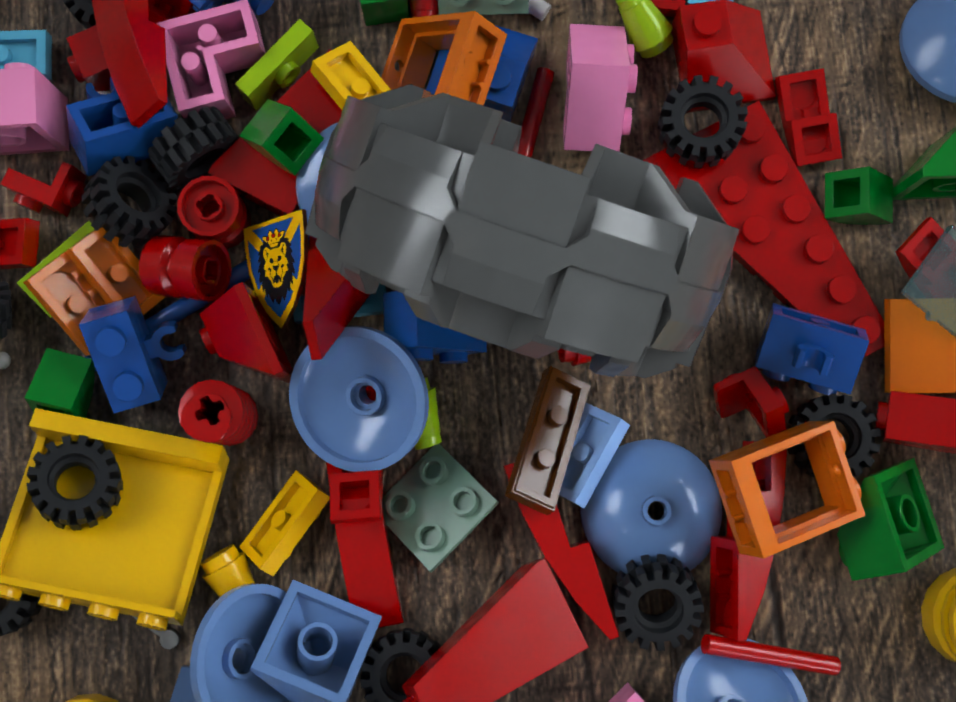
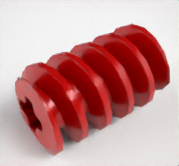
[178,379,259,446]

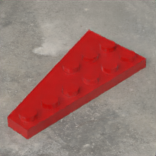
[643,100,885,357]

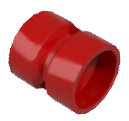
[177,176,251,249]
[139,235,231,302]

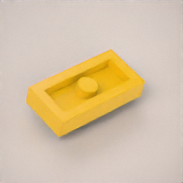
[310,40,391,111]
[239,470,330,576]

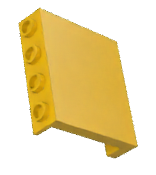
[0,408,230,631]

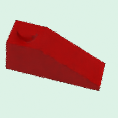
[303,236,370,360]

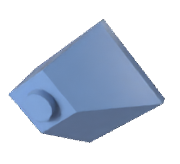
[250,580,382,702]

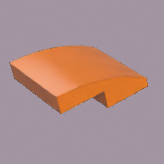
[23,227,165,356]
[884,298,956,393]

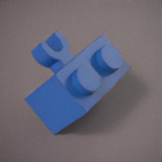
[66,77,178,176]
[383,291,487,364]
[79,296,187,413]
[755,303,870,395]

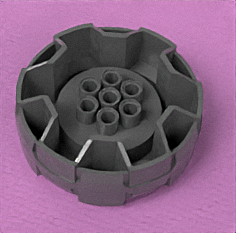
[305,84,740,378]

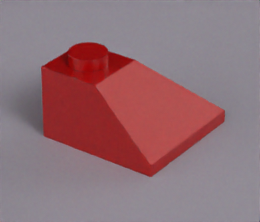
[671,0,776,113]
[199,282,293,384]

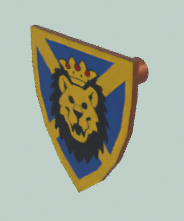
[243,209,309,329]

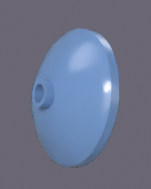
[899,0,956,103]
[289,326,429,472]
[580,439,722,574]
[190,583,291,702]
[673,638,808,702]

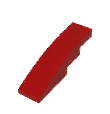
[92,0,167,128]
[710,441,787,641]
[503,463,619,640]

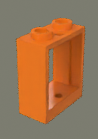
[381,11,508,106]
[708,421,865,559]

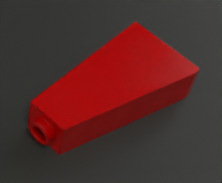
[208,49,342,217]
[875,391,956,454]
[402,558,589,702]

